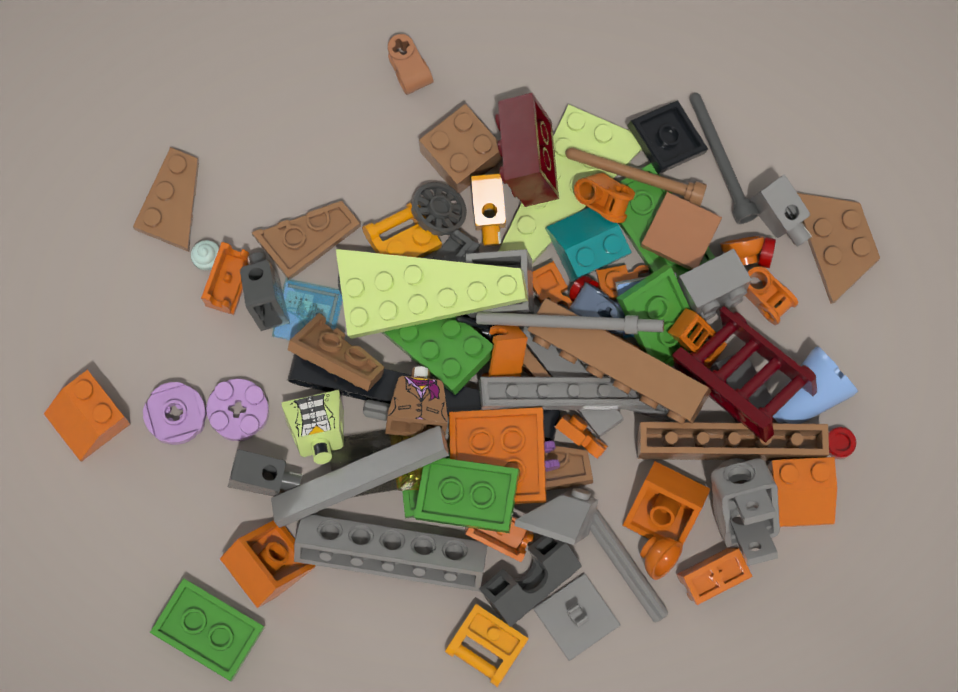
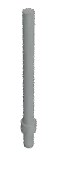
[476,312,664,334]

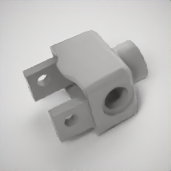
[711,458,780,566]

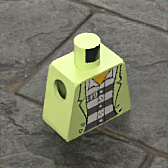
[281,390,344,464]

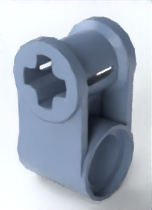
[570,282,625,334]

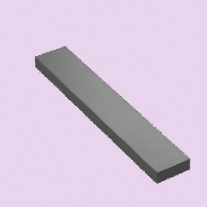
[519,304,624,438]
[479,377,664,410]
[271,426,449,528]

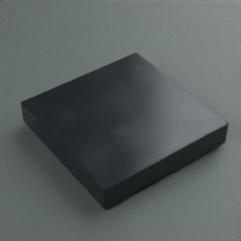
[627,100,708,175]

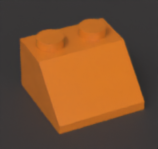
[44,369,130,462]
[767,457,837,527]
[622,461,710,546]
[220,520,316,608]

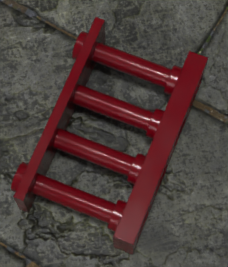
[672,306,817,443]

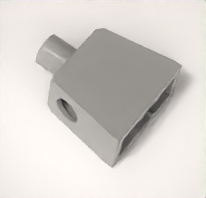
[750,174,812,247]

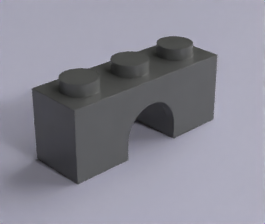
[479,535,582,627]

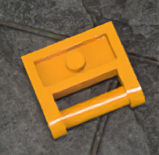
[362,202,442,258]
[445,604,529,687]

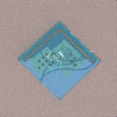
[272,278,343,340]

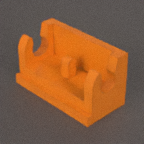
[201,242,249,315]
[482,325,528,377]
[465,516,534,562]
[676,547,753,605]

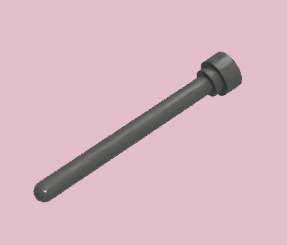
[690,93,759,224]

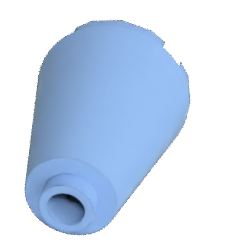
[772,346,858,424]

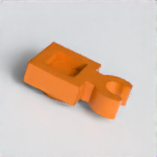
[533,261,573,310]
[596,265,649,300]
[555,414,608,459]

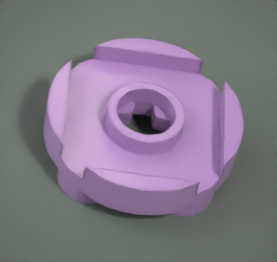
[206,379,269,441]
[143,382,206,445]

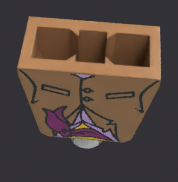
[385,366,448,437]

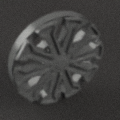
[411,182,467,236]

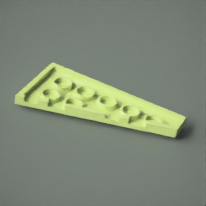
[499,104,643,264]
[336,249,528,339]

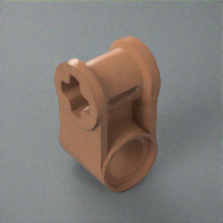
[388,34,434,95]

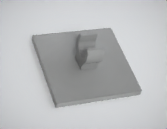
[533,573,620,661]

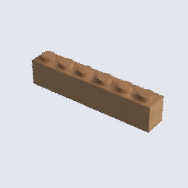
[528,298,711,425]
[637,422,829,461]

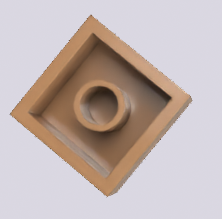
[419,104,503,194]

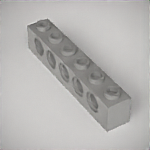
[294,514,488,592]

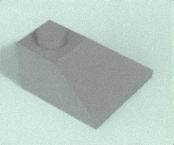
[514,488,598,545]

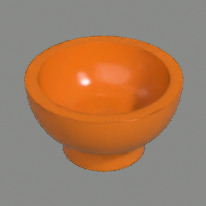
[720,236,764,265]
[640,537,683,580]

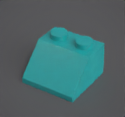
[545,208,632,282]

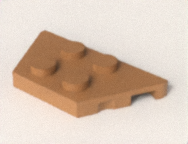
[797,193,880,304]

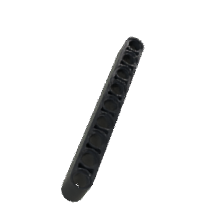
[287,354,561,442]

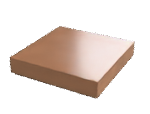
[641,192,722,270]

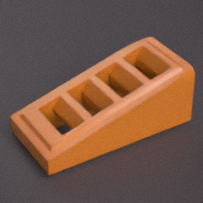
[667,308,727,368]

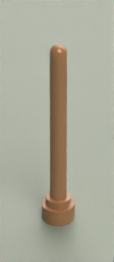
[565,148,707,207]

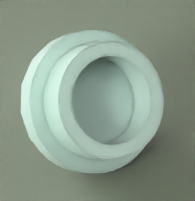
[191,240,219,271]

